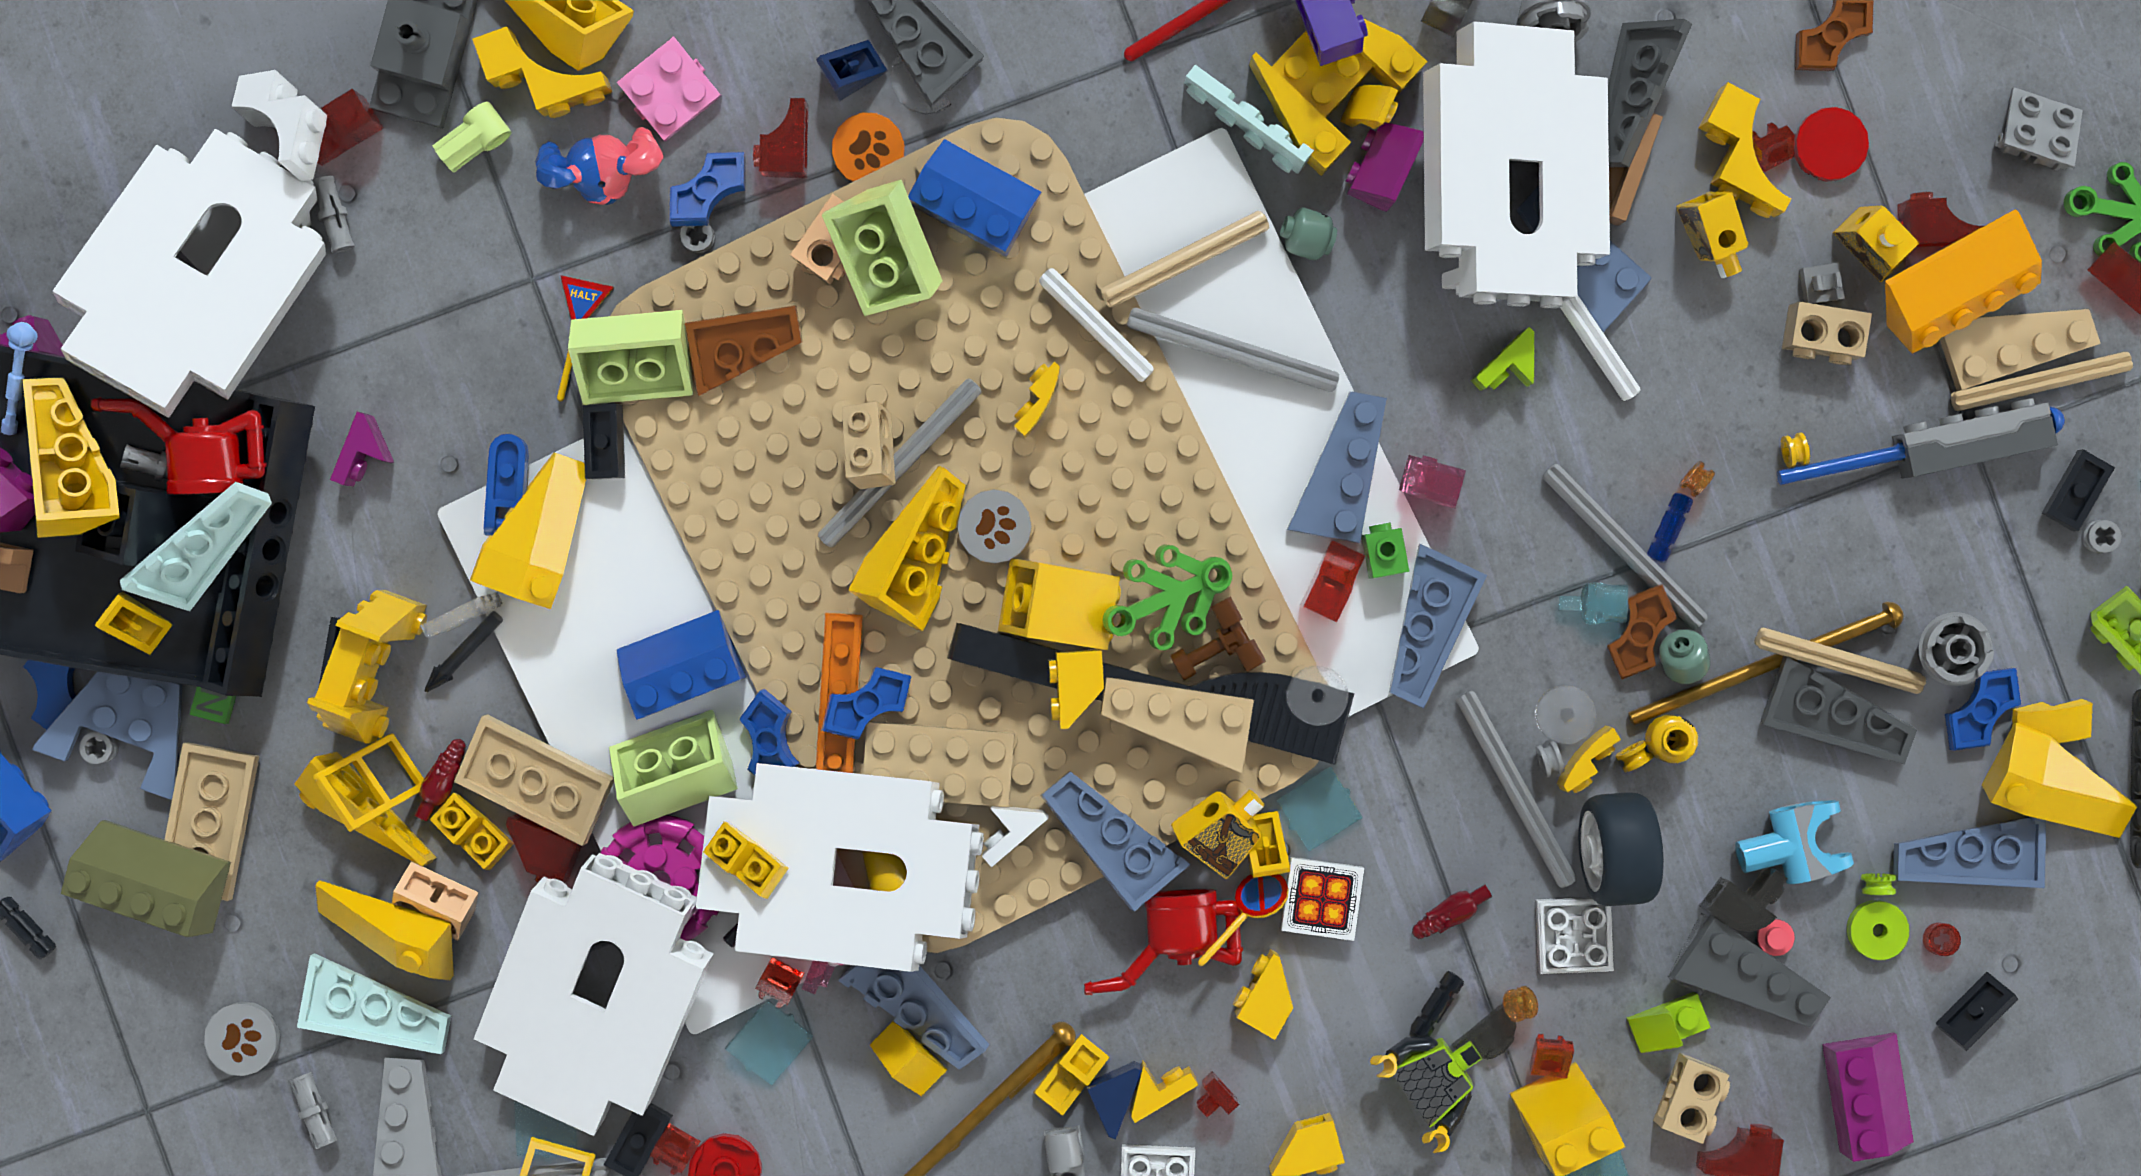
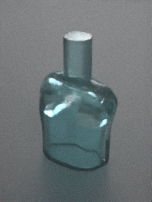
[1559,582,1628,624]

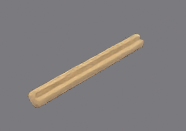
[1101,211,1269,307]
[1951,352,2133,411]
[1754,628,1926,694]

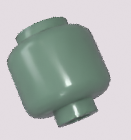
[1280,207,1337,261]
[1659,630,1710,684]

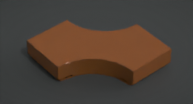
[1795,0,1874,71]
[1607,584,1677,679]

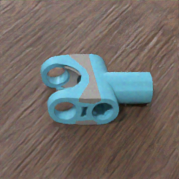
[1735,800,1854,884]

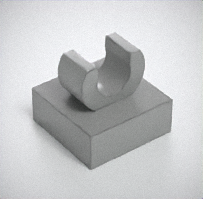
[1799,262,1845,304]

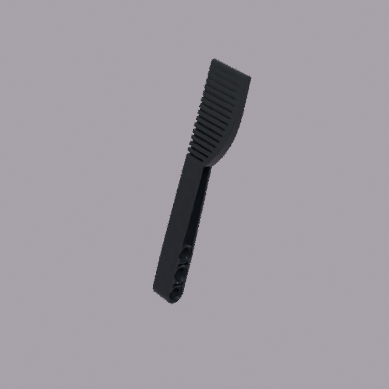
[947,622,1355,765]

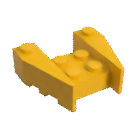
[1249,15,1428,176]
[307,590,427,744]

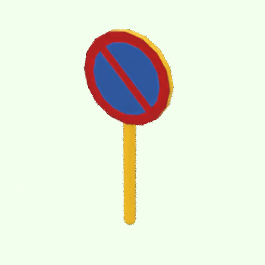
[1198,874,1289,966]

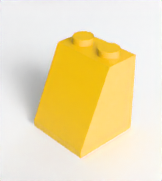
[998,558,1121,650]
[1509,1062,1625,1176]

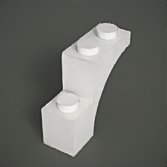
[232,70,327,181]

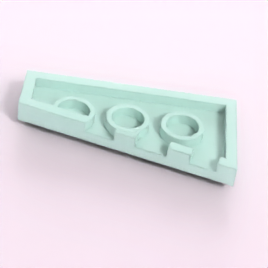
[1184,65,1314,174]
[120,482,272,611]
[297,953,451,1054]

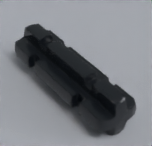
[0,896,56,959]
[1411,971,1464,1037]

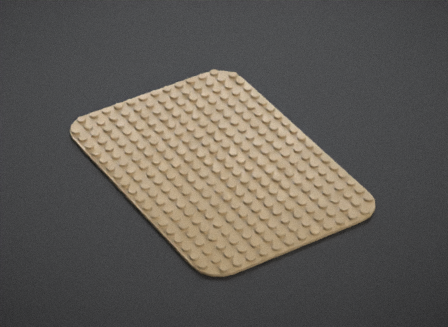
[610,118,1327,953]

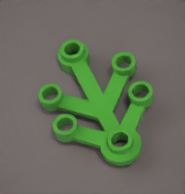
[2064,162,2141,264]
[1103,544,1232,650]

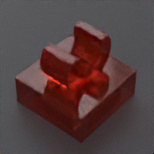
[1752,122,1795,173]
[755,957,805,1008]
[1529,1034,1574,1078]
[1196,1071,1239,1117]
[650,1123,701,1175]

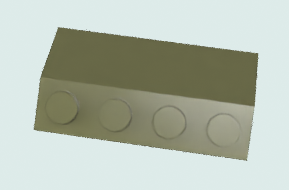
[61,820,231,937]

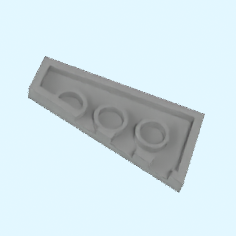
[373,1057,442,1176]

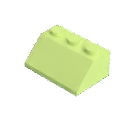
[822,180,943,316]
[568,310,694,405]
[609,710,738,827]

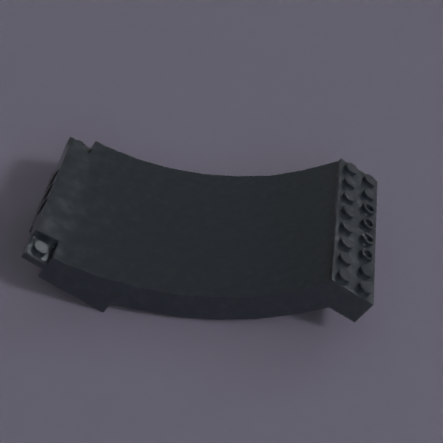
[0,344,315,697]

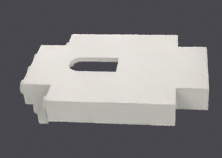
[1423,21,1610,308]
[52,129,326,418]
[696,763,984,972]
[474,853,714,1136]

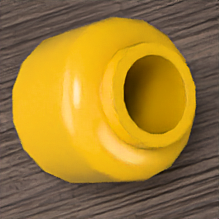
[1645,715,1698,763]

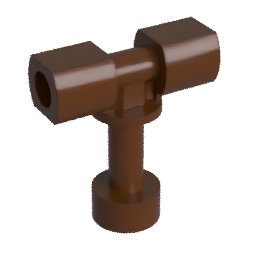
[1170,596,1266,681]

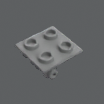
[1995,87,2083,171]

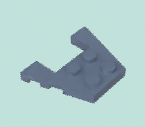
[32,672,183,800]

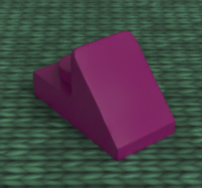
[330,411,394,487]

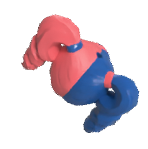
[535,127,663,205]

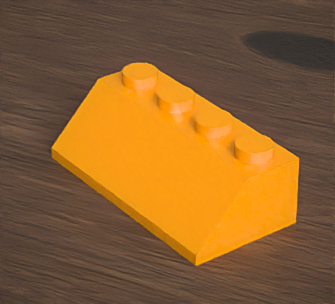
[1885,209,2042,354]

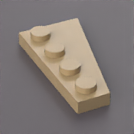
[1940,309,2101,391]
[1100,677,1254,774]

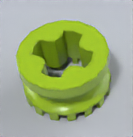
[1861,873,1896,895]

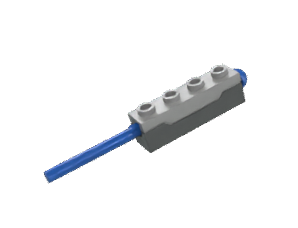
[1777,398,2065,485]

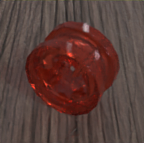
[1923,922,1961,956]

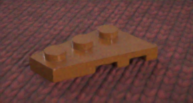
[685,305,803,396]

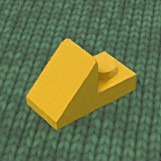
[1130,1060,1198,1123]

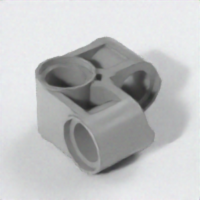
[1043,1125,1085,1176]

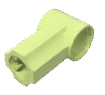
[432,102,512,172]

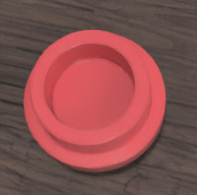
[1757,919,1795,956]

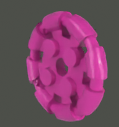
[600,815,719,941]

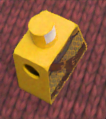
[1676,192,1748,278]
[1832,205,1919,282]
[1171,790,1264,879]

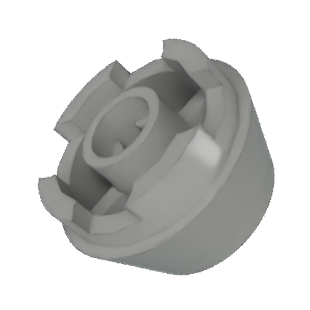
[1516,0,1591,42]
[1919,612,1994,686]

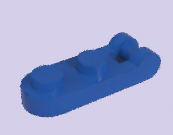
[483,434,529,536]

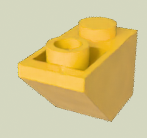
[1049,650,1104,729]
[1233,949,1293,1040]
[1269,1113,1345,1176]

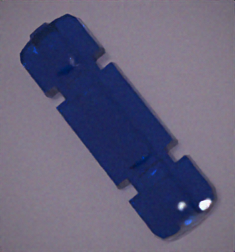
[1647,493,1693,563]

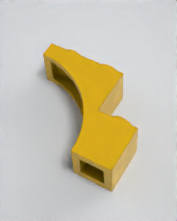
[472,26,613,118]
[1698,82,1791,218]

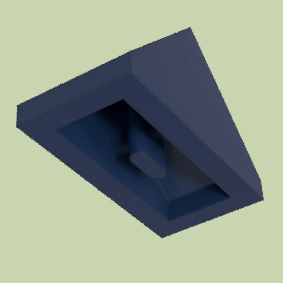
[816,40,888,101]
[1087,1061,1142,1140]

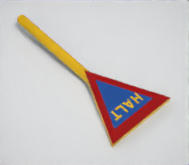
[557,275,614,402]

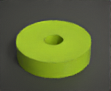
[1846,900,1909,960]

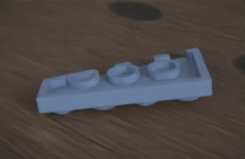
[1516,185,1652,332]
[1287,391,1387,543]
[1389,544,1487,708]
[1040,772,1191,911]
[1893,817,2046,888]
[838,965,989,1070]

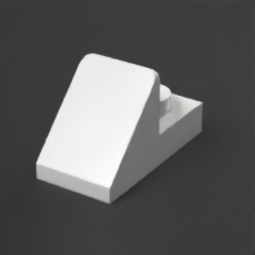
[982,806,1049,867]

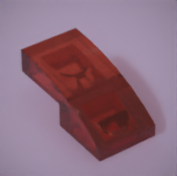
[2087,242,2141,316]

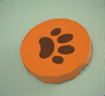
[832,112,905,182]

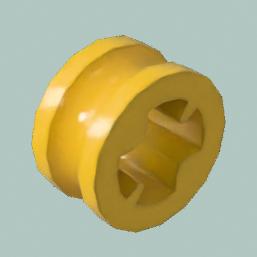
[1781,432,1810,468]
[1615,740,1654,773]

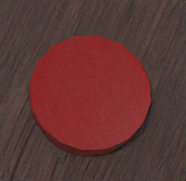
[1793,107,1869,182]
[688,1133,762,1176]

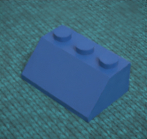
[908,139,1042,258]
[616,610,746,720]
[0,750,52,862]

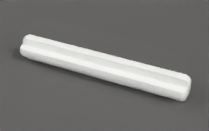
[1039,268,1154,382]
[1560,295,1640,401]

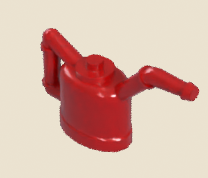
[91,397,267,494]
[1084,889,1243,995]

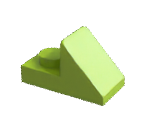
[1470,327,1535,391]
[1627,992,1711,1053]

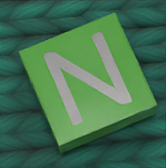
[189,686,236,724]

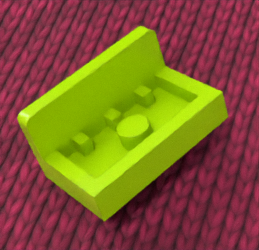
[2090,586,2141,675]

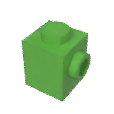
[1361,522,1410,578]

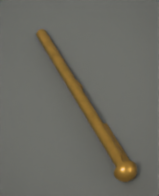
[1628,602,1904,726]
[904,1022,1076,1176]

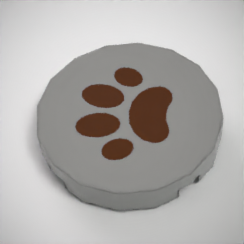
[957,489,1032,563]
[204,1001,280,1076]

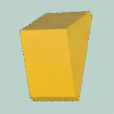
[95,592,172,655]
[1248,811,1290,878]
[869,1020,947,1096]

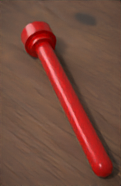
[1124,0,1232,61]

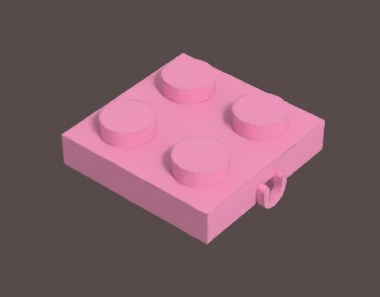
[617,36,721,142]

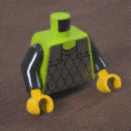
[1370,1036,1482,1153]

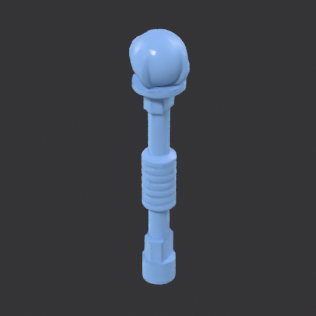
[1,322,38,435]

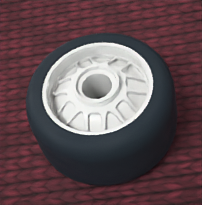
[1578,792,1664,906]

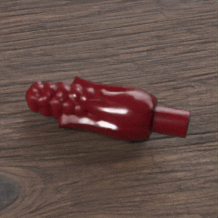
[414,739,466,821]
[1412,884,1492,939]

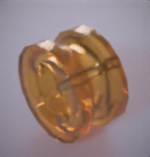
[1679,461,1715,497]
[1503,986,1538,1022]

